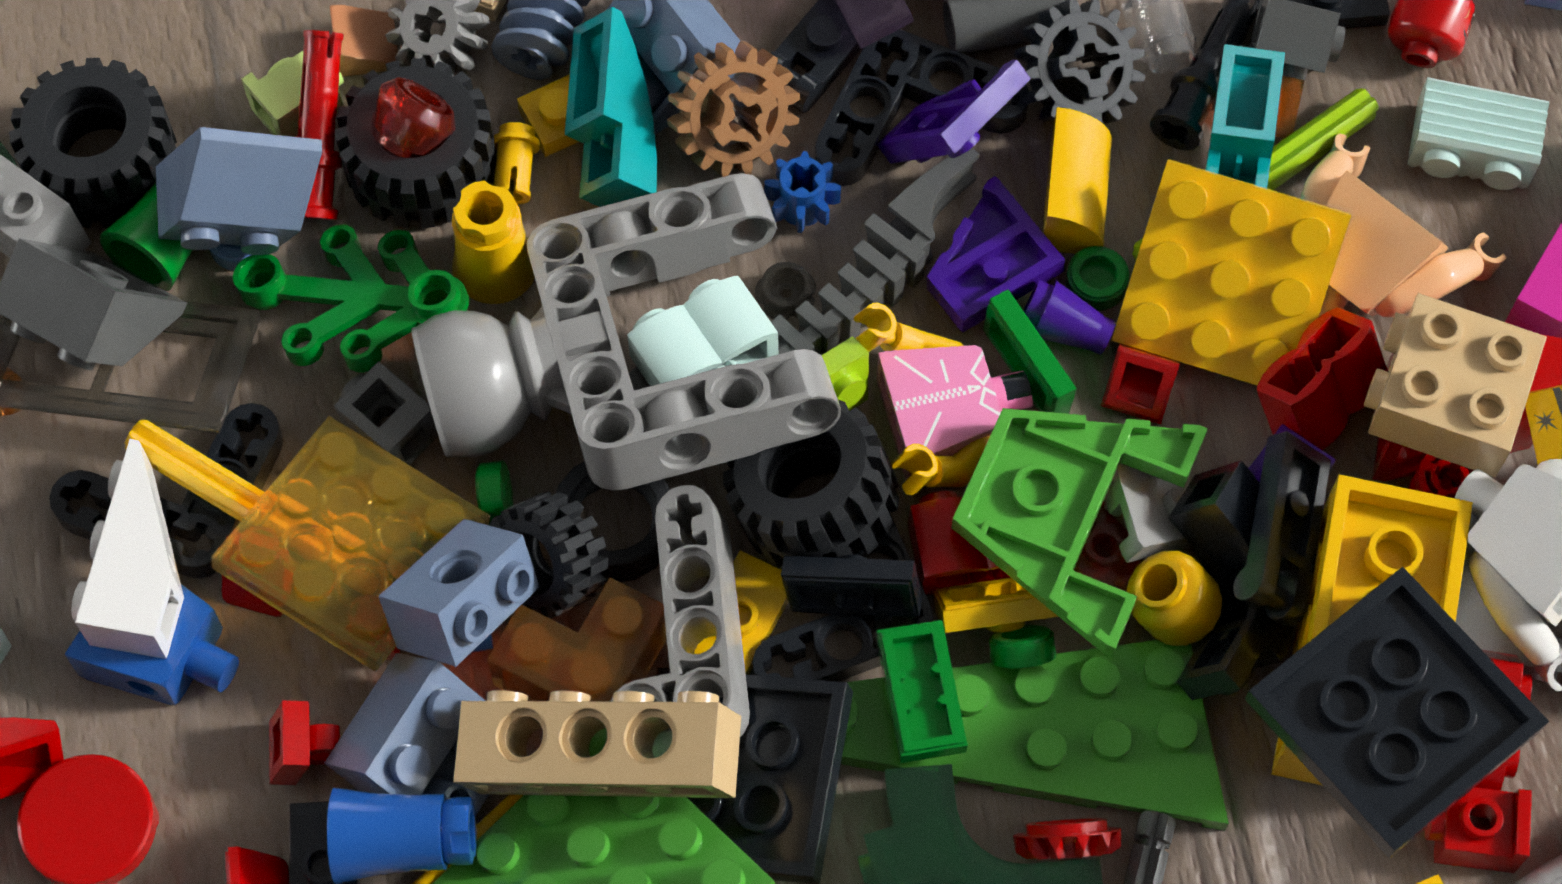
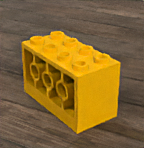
[1271,475,1473,786]

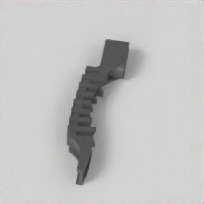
[629,148,980,391]

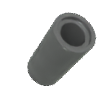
[942,0,1066,54]

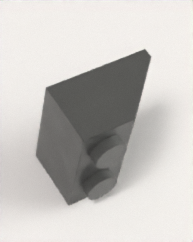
[0,238,187,370]

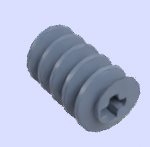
[491,0,590,80]

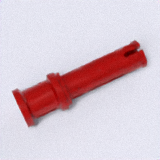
[297,30,344,220]

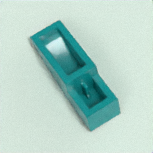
[565,7,657,207]
[1205,44,1285,188]

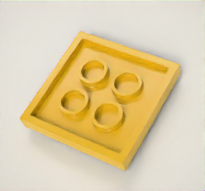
[1111,159,1351,385]

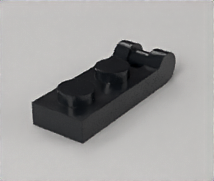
[770,0,900,113]
[1233,431,1331,627]

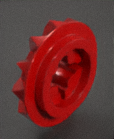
[1013,818,1121,860]

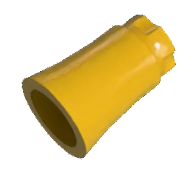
[452,180,535,304]

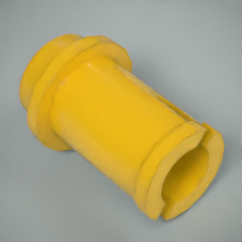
[493,122,540,205]

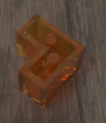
[487,578,667,702]

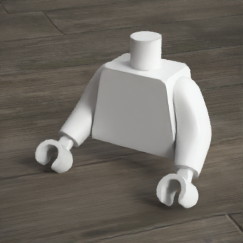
[1455,459,1562,691]

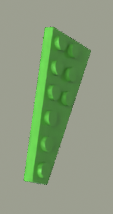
[841,640,1229,831]

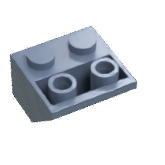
[606,0,740,134]
[324,653,489,816]

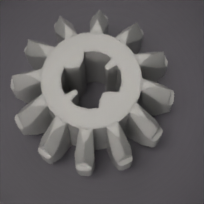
[385,0,490,76]

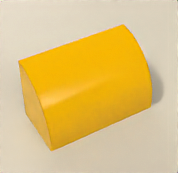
[1042,107,1112,254]

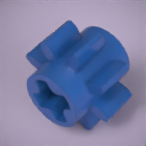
[764,151,841,233]

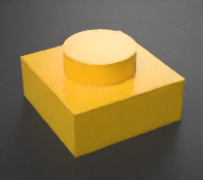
[517,74,579,157]

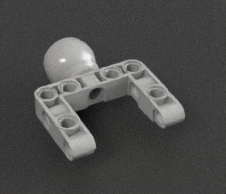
[411,173,841,491]

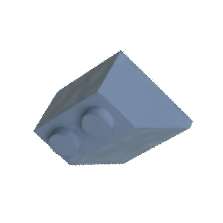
[156,127,322,255]

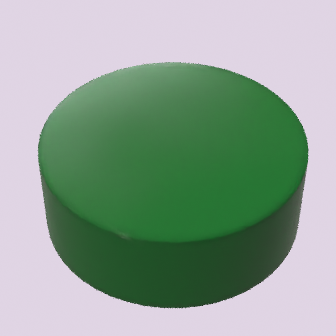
[1065,246,1129,311]
[475,460,514,526]
[989,625,1056,668]

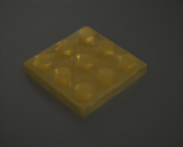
[212,416,490,672]

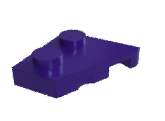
[877,59,1031,163]
[927,176,1065,333]

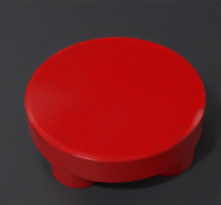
[17,754,159,884]

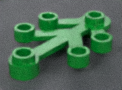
[233,224,469,373]

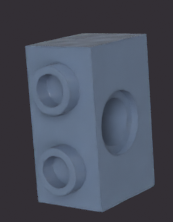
[378,519,540,667]

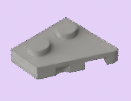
[1105,464,1192,563]

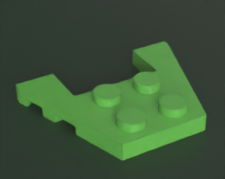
[952,408,1208,657]

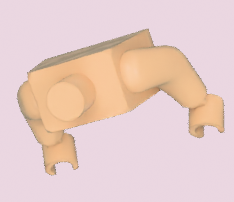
[1300,133,1507,318]

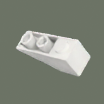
[71,439,184,659]

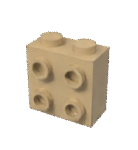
[1363,293,1547,478]

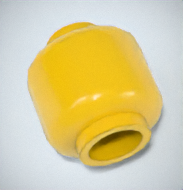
[1127,551,1223,646]

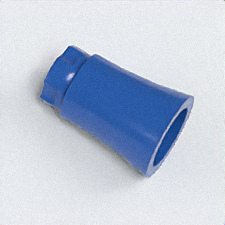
[327,788,477,884]

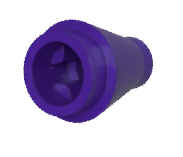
[1023,279,1116,355]

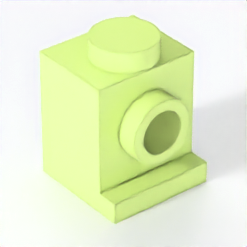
[241,51,344,137]

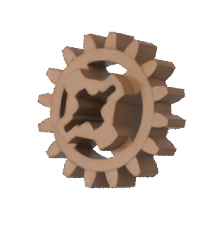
[667,41,800,177]

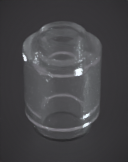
[1122,0,1196,73]

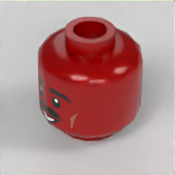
[1388,0,1475,68]

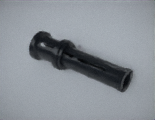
[1150,0,1260,151]

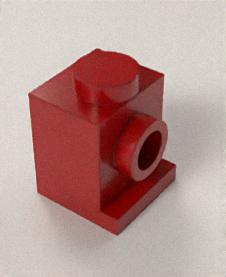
[1424,787,1532,873]

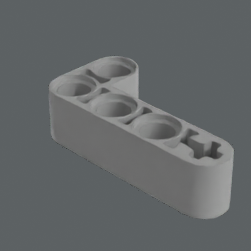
[610,485,750,758]

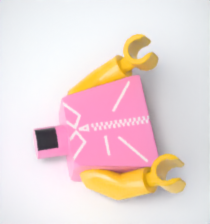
[854,303,1033,495]

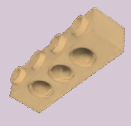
[453,690,741,798]

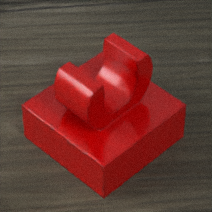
[269,700,340,785]

